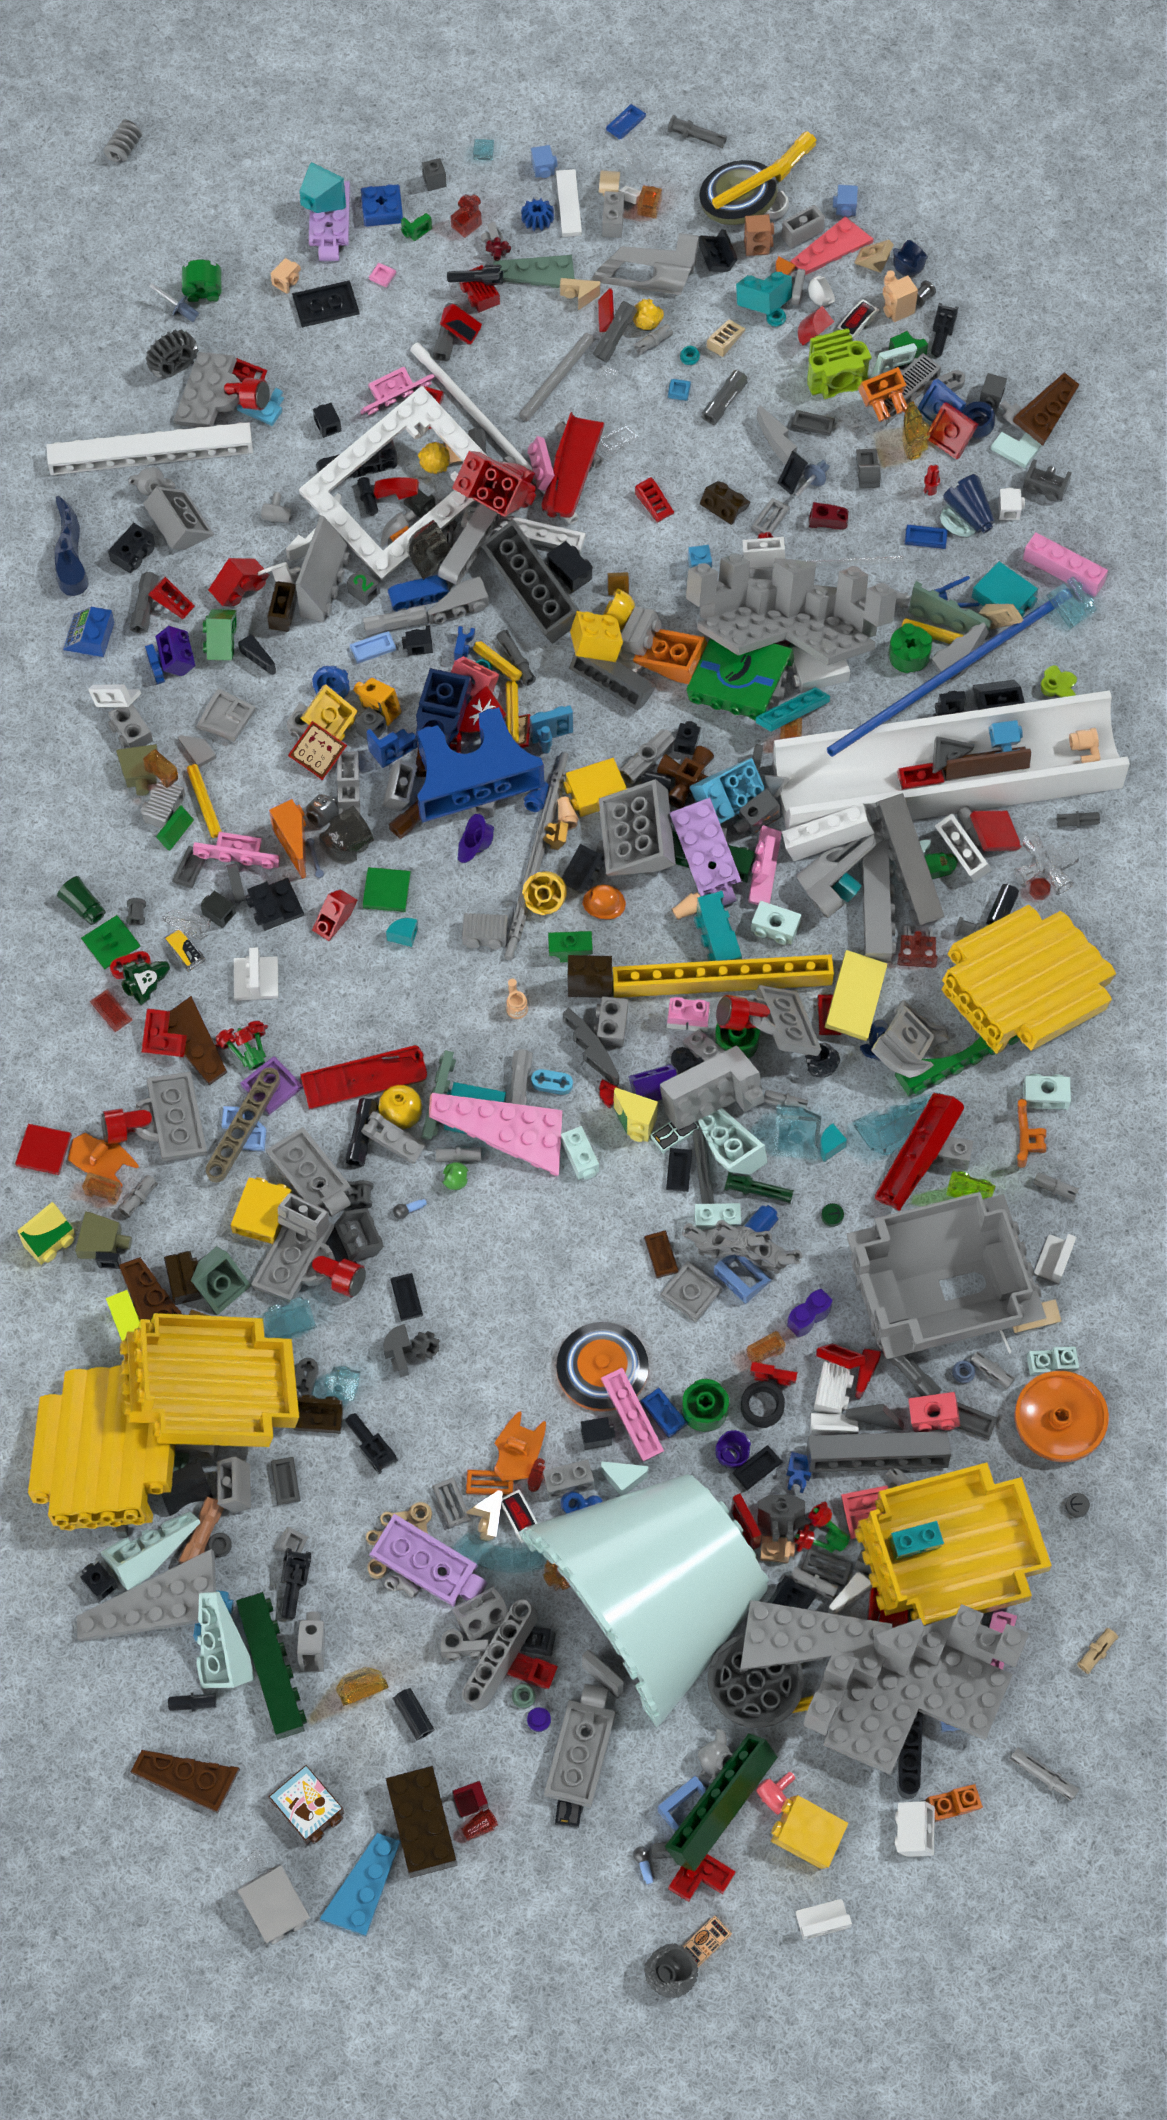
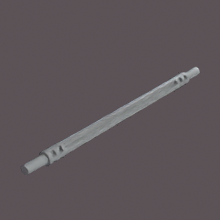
[504,752,569,960]

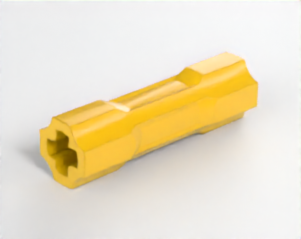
[773,131,816,182]

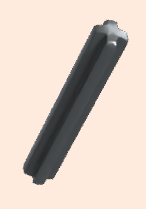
[693,1129,715,1204]

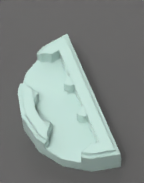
[940,504,975,537]

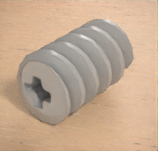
[103,119,142,162]

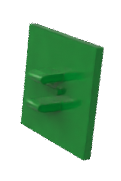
[81,915,141,970]

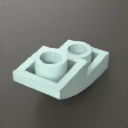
[1026,1347,1079,1376]

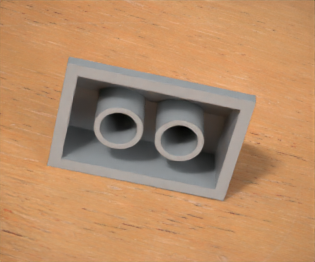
[143,486,214,550]

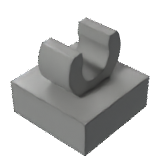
[481,222,504,244]

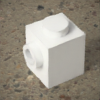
[998,488,1025,520]

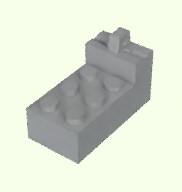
[660,1046,764,1130]

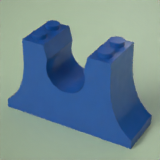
[417,707,545,823]

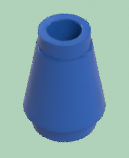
[524,781,549,812]

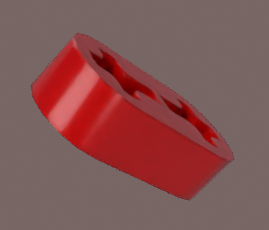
[110,951,151,979]

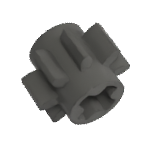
[411,1331,440,1360]

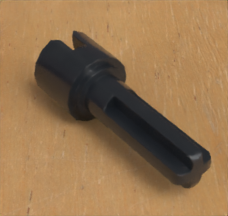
[447,265,504,286]

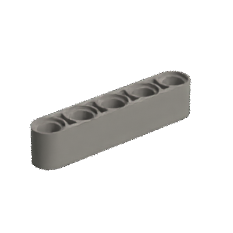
[438,503,502,585]
[462,1599,538,1710]

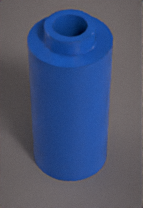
[744,1205,778,1232]

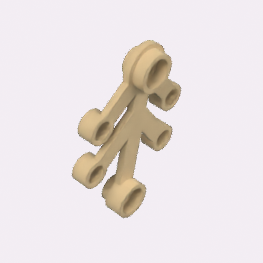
[366,1502,432,1579]

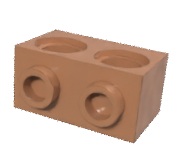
[744,214,774,256]

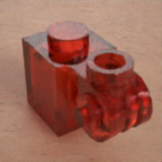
[451,194,482,238]

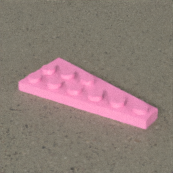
[429,1093,562,1176]

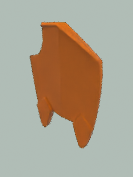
[68,1133,139,1188]
[494,1411,546,1481]

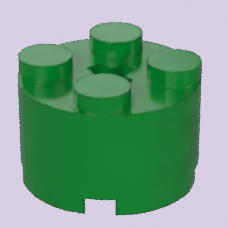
[182,259,222,302]
[888,623,932,673]
[715,1016,760,1059]
[682,1379,729,1432]

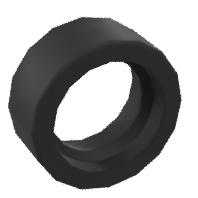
[741,1381,785,1428]

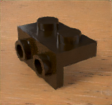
[700,481,751,525]
[294,1395,344,1434]

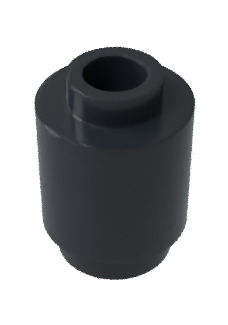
[640,771,672,793]

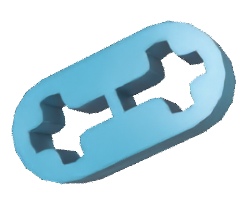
[531,1069,573,1095]

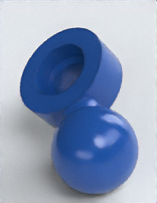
[561,1491,603,1513]

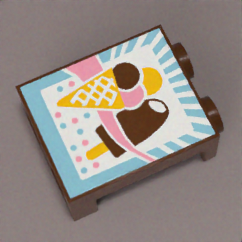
[268,1765,345,1845]

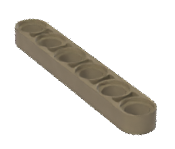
[206,1067,280,1183]

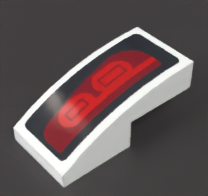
[837,299,879,340]
[501,1489,537,1543]

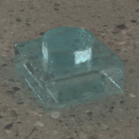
[473,139,494,161]

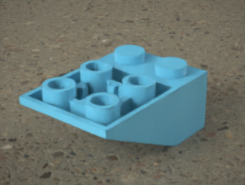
[690,758,765,823]

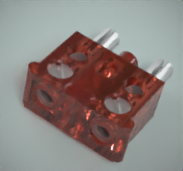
[897,925,938,968]

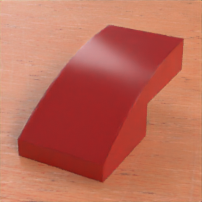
[374,477,419,500]
[506,1653,558,1689]

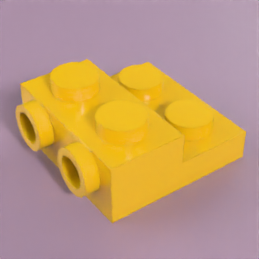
[301,684,358,741]

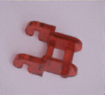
[527,1458,545,1492]

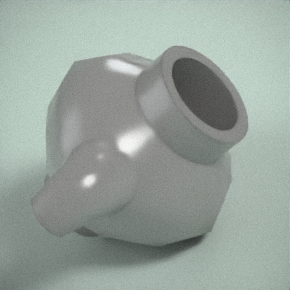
[128,467,176,496]
[698,1728,733,1787]

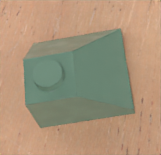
[191,1246,251,1315]

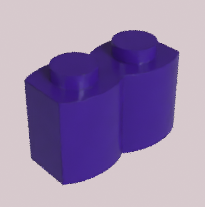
[787,1289,833,1337]

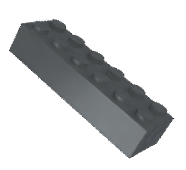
[480,520,581,644]

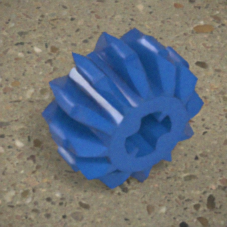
[521,198,554,231]

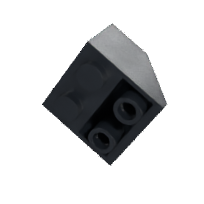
[973,679,1025,710]

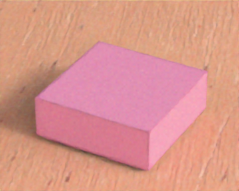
[369,263,396,287]

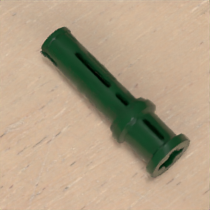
[724,1172,794,1204]

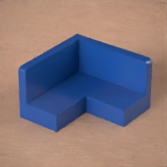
[366,729,418,768]

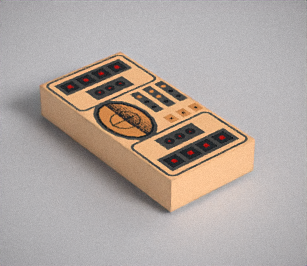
[683,1916,732,1967]

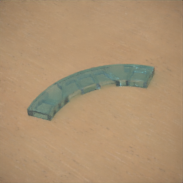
[453,1532,555,1573]

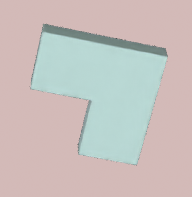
[871,343,917,378]
[991,432,1042,468]

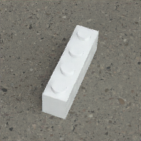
[782,803,875,861]

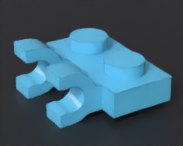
[237,388,284,426]

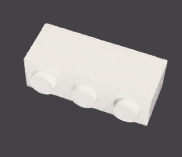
[935,813,992,882]

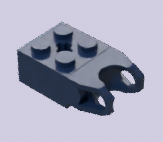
[415,668,472,747]

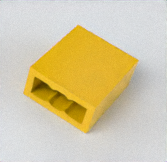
[563,757,627,817]
[230,1177,292,1244]
[770,1795,848,1869]

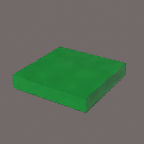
[362,867,411,912]

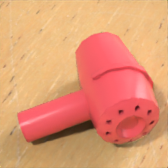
[756,1772,795,1815]

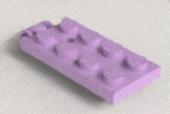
[309,181,350,261]
[670,798,741,906]
[369,1514,488,1607]

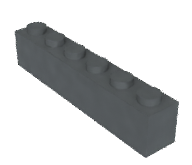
[874,793,945,926]
[806,1431,951,1472]

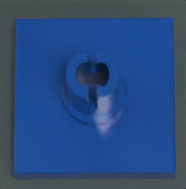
[915,379,967,426]

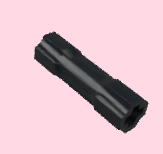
[345,1098,378,1167]

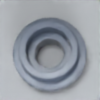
[952,1360,976,1383]

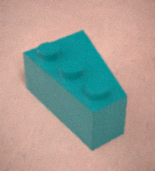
[694,891,742,961]

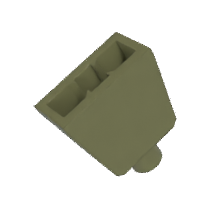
[116,744,159,796]
[75,1211,132,1259]

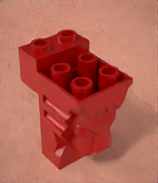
[452,451,536,517]

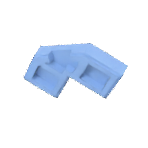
[222,1106,267,1151]

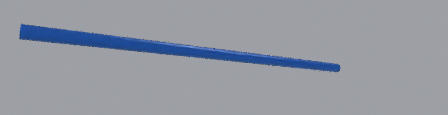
[827,591,1070,757]

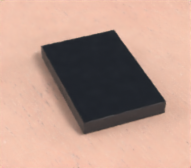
[292,280,360,328]

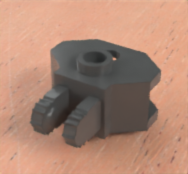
[757,1495,805,1542]

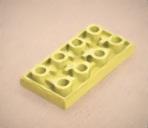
[825,950,887,1041]

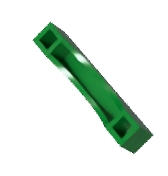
[895,1035,1020,1096]

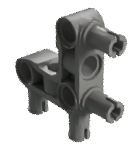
[682,1220,802,1274]

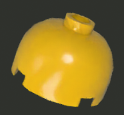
[603,588,635,630]
[522,871,567,915]
[378,1085,423,1130]

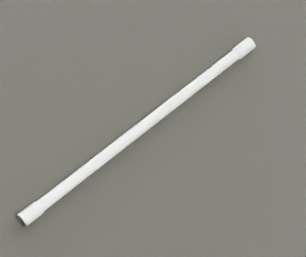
[410,343,579,525]

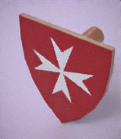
[459,685,508,733]

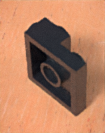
[245,878,305,931]

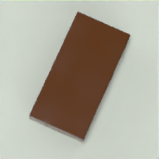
[644,1230,679,1279]

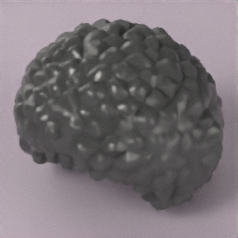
[644,1943,698,1998]

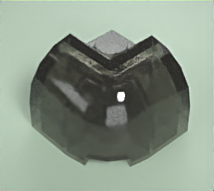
[407,520,451,580]
[319,806,374,864]

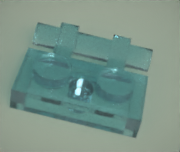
[1046,576,1097,629]

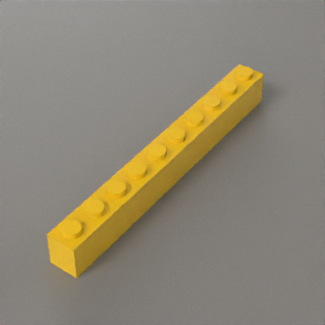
[612,954,834,998]

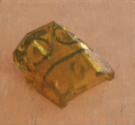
[902,401,930,461]
[336,1666,389,1706]

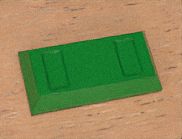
[156,805,194,851]

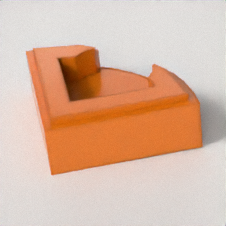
[775,256,795,276]

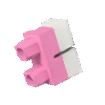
[666,997,710,1032]

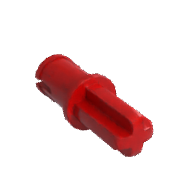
[924,465,940,496]

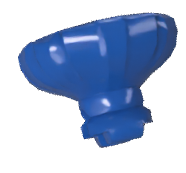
[312,665,350,699]

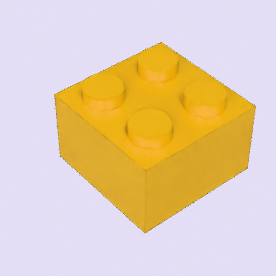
[570,611,623,662]

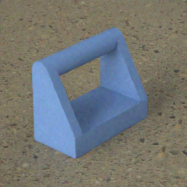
[714,1255,771,1304]
[657,1776,706,1832]

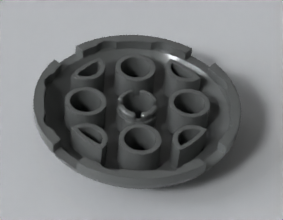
[707,1634,804,1728]

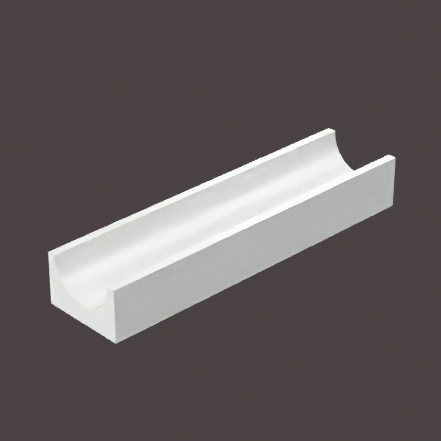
[772,690,1130,830]

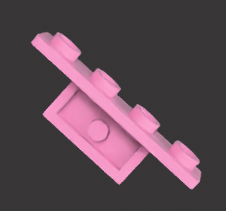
[360,367,435,415]
[748,826,782,905]
[193,832,280,869]

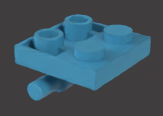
[530,705,573,753]

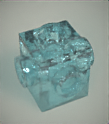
[324,1366,361,1401]

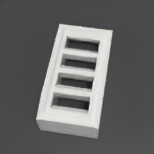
[828,1572,872,1614]

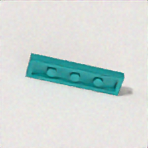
[756,687,830,732]

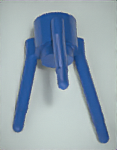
[934,576,980,608]

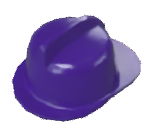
[457,814,494,863]

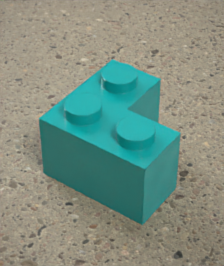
[736,271,792,315]

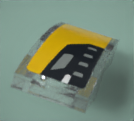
[162,927,206,972]

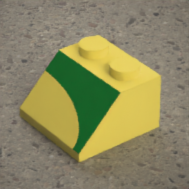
[614,1088,658,1142]
[17,1202,76,1265]

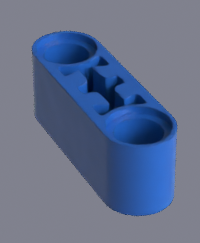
[388,575,450,612]

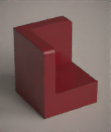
[452,1780,489,1818]

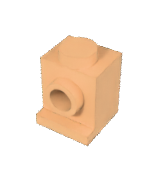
[270,258,301,294]

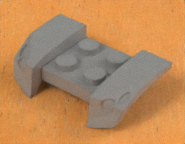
[871,1000,948,1078]

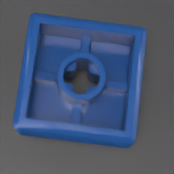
[361,184,403,227]

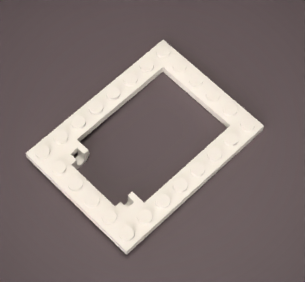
[299,386,487,581]

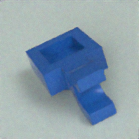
[454,626,475,660]

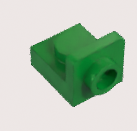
[401,213,432,241]

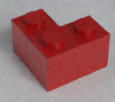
[208,558,270,606]

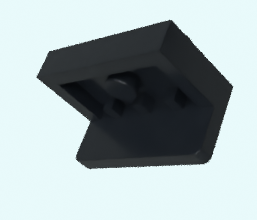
[699,229,737,272]
[933,691,966,717]
[562,844,605,894]
[766,1575,816,1610]

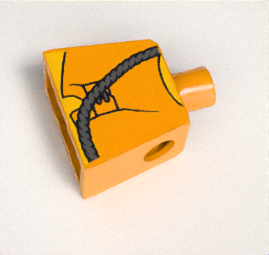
[353,678,402,726]

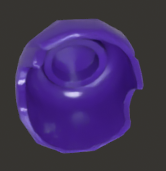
[715,1430,751,1469]

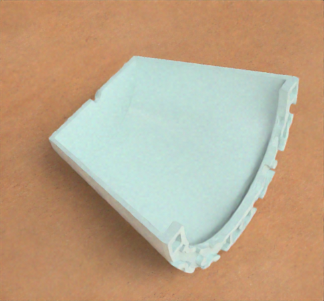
[519,1474,769,1727]

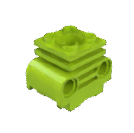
[807,328,872,399]

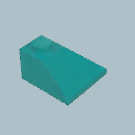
[299,162,346,213]

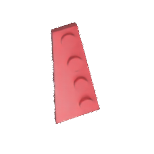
[790,217,874,275]

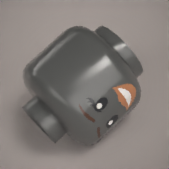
[306,794,338,826]

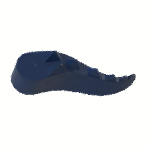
[55,495,89,596]

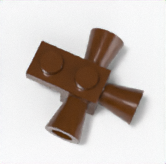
[657,746,714,809]

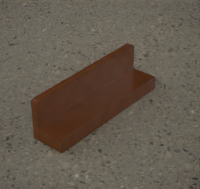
[943,746,1032,780]

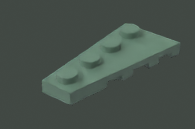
[493,255,575,288]
[908,581,992,639]
[421,1050,456,1140]

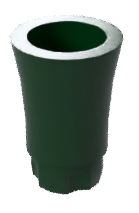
[57,876,106,925]

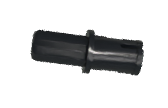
[357,477,378,516]
[168,1692,216,1712]

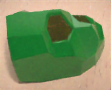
[924,852,958,880]

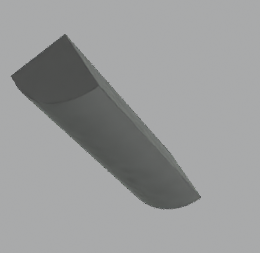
[569,652,656,711]

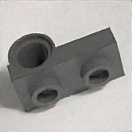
[856,449,881,488]

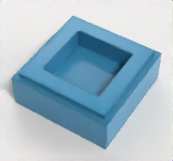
[668,379,691,401]

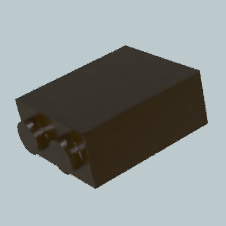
[567,955,612,998]

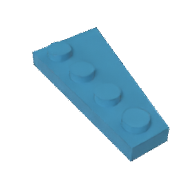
[320,1833,401,1936]

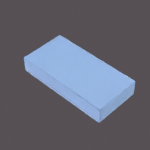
[350,631,396,664]

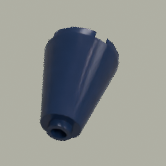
[943,474,995,534]

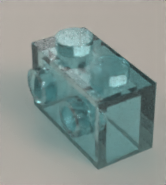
[264,1297,317,1338]

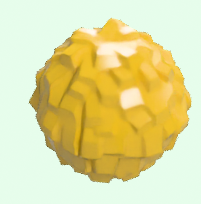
[633,299,664,330]
[418,442,450,474]

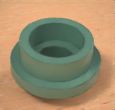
[512,1684,536,1709]

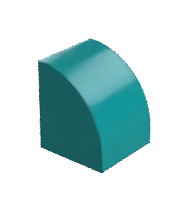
[832,872,862,902]
[386,918,418,947]
[820,1123,847,1162]

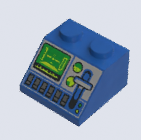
[63,606,115,657]

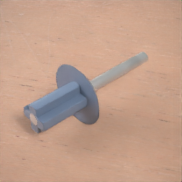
[149,283,200,322]
[796,460,830,496]

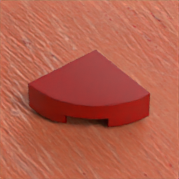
[599,1079,620,1109]

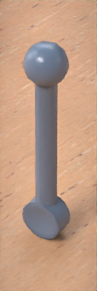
[306,838,324,878]

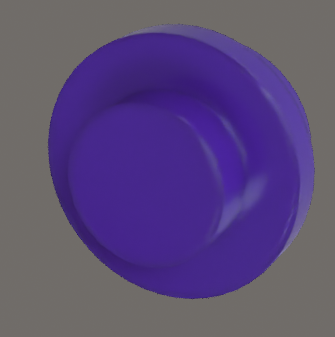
[527,1707,551,1732]

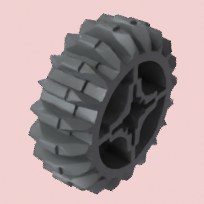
[145,329,199,380]

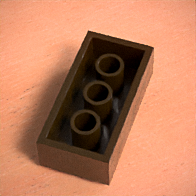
[385,1766,457,1879]

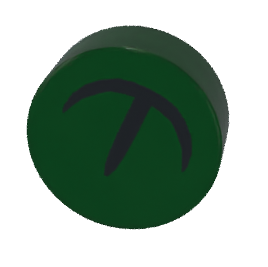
[821,1203,844,1227]

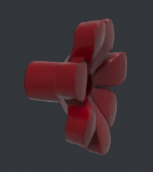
[485,237,511,261]

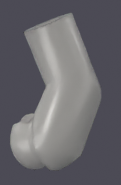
[384,1575,420,1598]

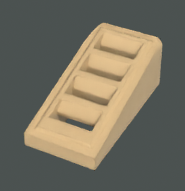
[707,319,746,357]
[978,604,1023,629]

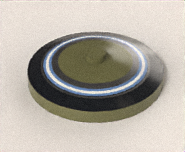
[699,160,778,225]

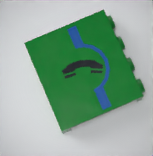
[686,638,795,721]

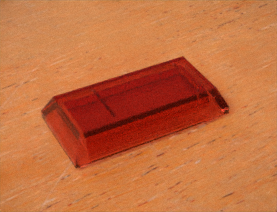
[89,989,133,1032]

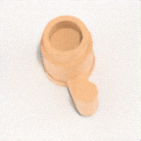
[1069,728,1101,763]
[506,979,528,1019]

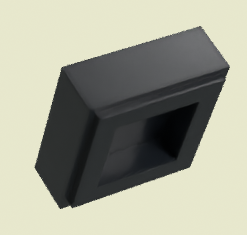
[95,1252,121,1269]

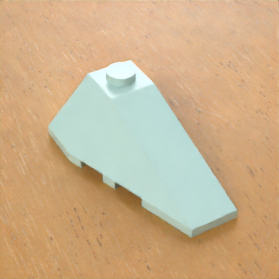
[698,1108,768,1175]
[101,1512,200,1590]
[197,1592,254,1688]

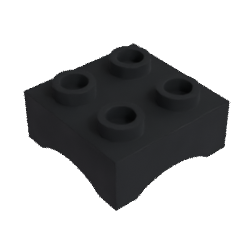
[161,1461,213,1516]

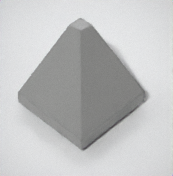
[273,1527,308,1553]

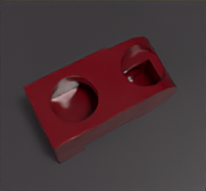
[809,502,849,530]

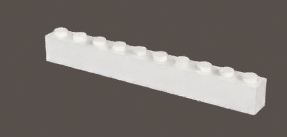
[46,422,253,475]

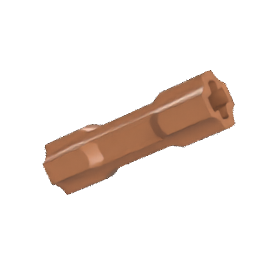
[178,1497,224,1564]

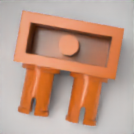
[858,367,909,422]

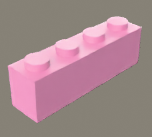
[1023,532,1108,597]

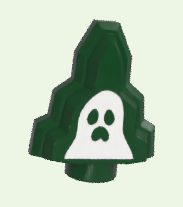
[121,961,170,1005]

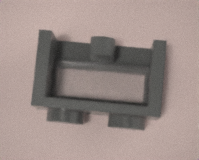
[1023,459,1072,501]
[334,1208,384,1262]

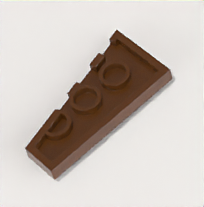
[1013,372,1080,446]
[168,996,227,1085]
[119,1257,182,1322]
[131,1750,240,1814]

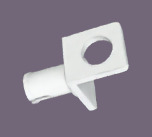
[258,562,301,584]

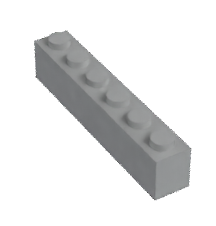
[861,837,896,962]

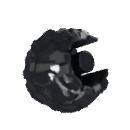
[805,1043,841,1078]

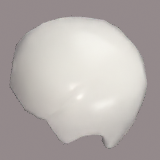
[763,191,789,220]
[808,275,835,306]

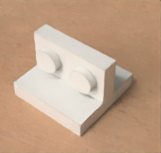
[234,947,279,1001]

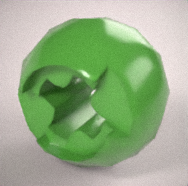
[442,1162,469,1190]

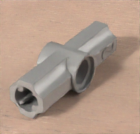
[620,729,675,784]

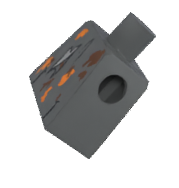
[732,788,781,835]

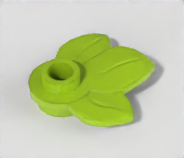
[1040,665,1077,698]

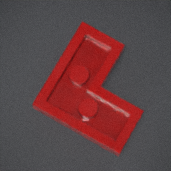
[141,1008,187,1057]
[750,1362,798,1387]
[668,1854,736,1902]

